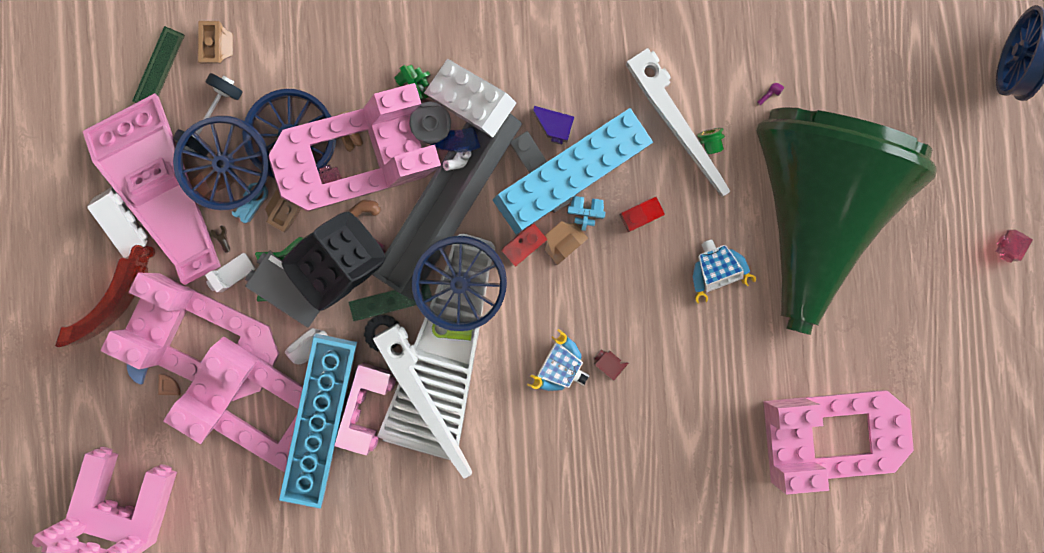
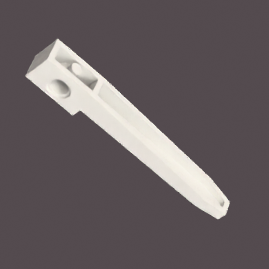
[626,48,730,197]
[373,323,472,479]

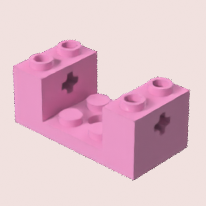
[334,363,396,456]

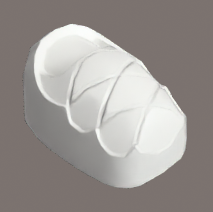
[285,328,329,364]

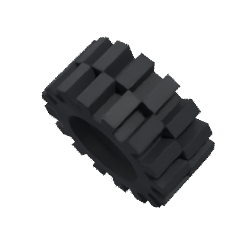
[364,315,400,352]

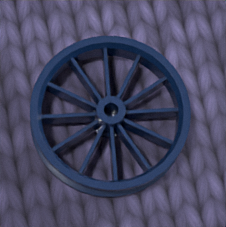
[996,5,1044,101]
[242,89,336,179]
[173,116,270,210]
[412,236,507,331]

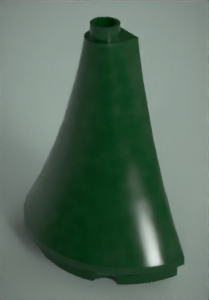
[756,107,937,335]

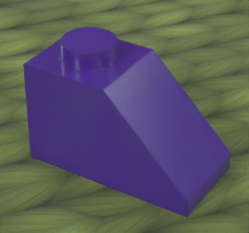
[533,106,574,145]

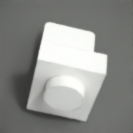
[205,253,256,292]

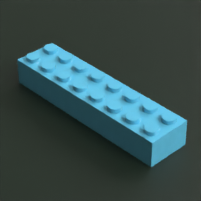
[493,108,653,235]
[279,334,357,509]

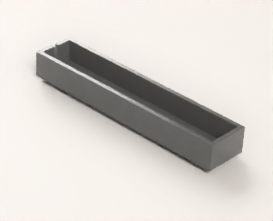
[372,113,522,300]

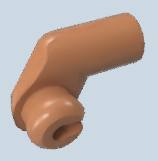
[349,200,381,217]

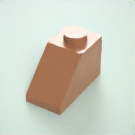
[190,167,234,198]

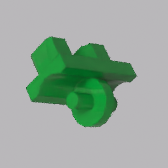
[394,65,431,100]

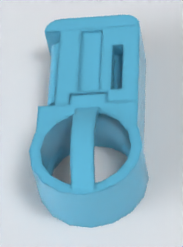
[232,182,268,223]

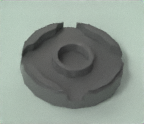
[409,102,451,144]

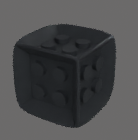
[282,212,386,311]

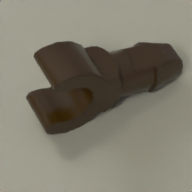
[211,225,230,253]

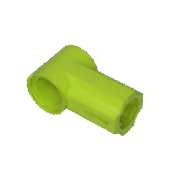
[432,321,472,341]

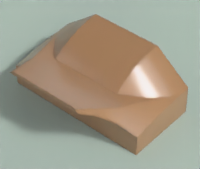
[198,21,233,64]
[265,190,301,233]
[544,221,588,265]

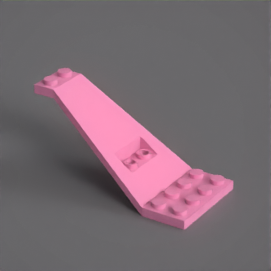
[83,93,221,285]

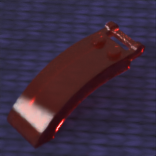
[55,245,155,347]

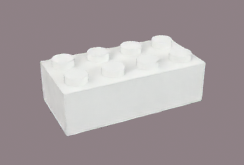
[424,59,516,138]

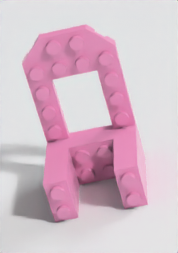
[268,83,441,211]
[100,273,279,401]
[163,337,303,472]
[764,390,913,495]
[32,447,177,553]

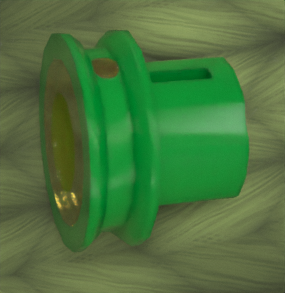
[697,128,725,154]

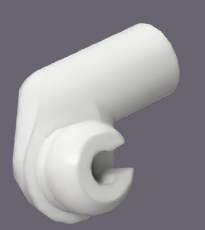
[443,148,471,171]

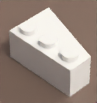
[87,187,148,258]

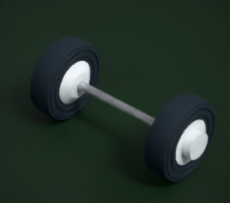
[173,73,243,156]

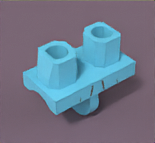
[567,196,606,231]

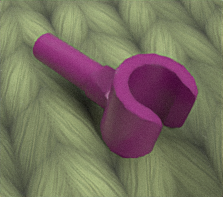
[757,83,784,105]

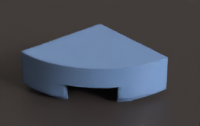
[127,364,148,385]

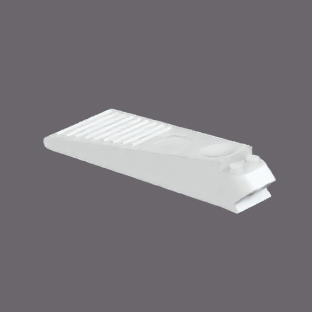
[377,234,495,460]

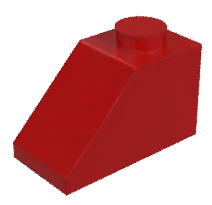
[619,196,665,232]

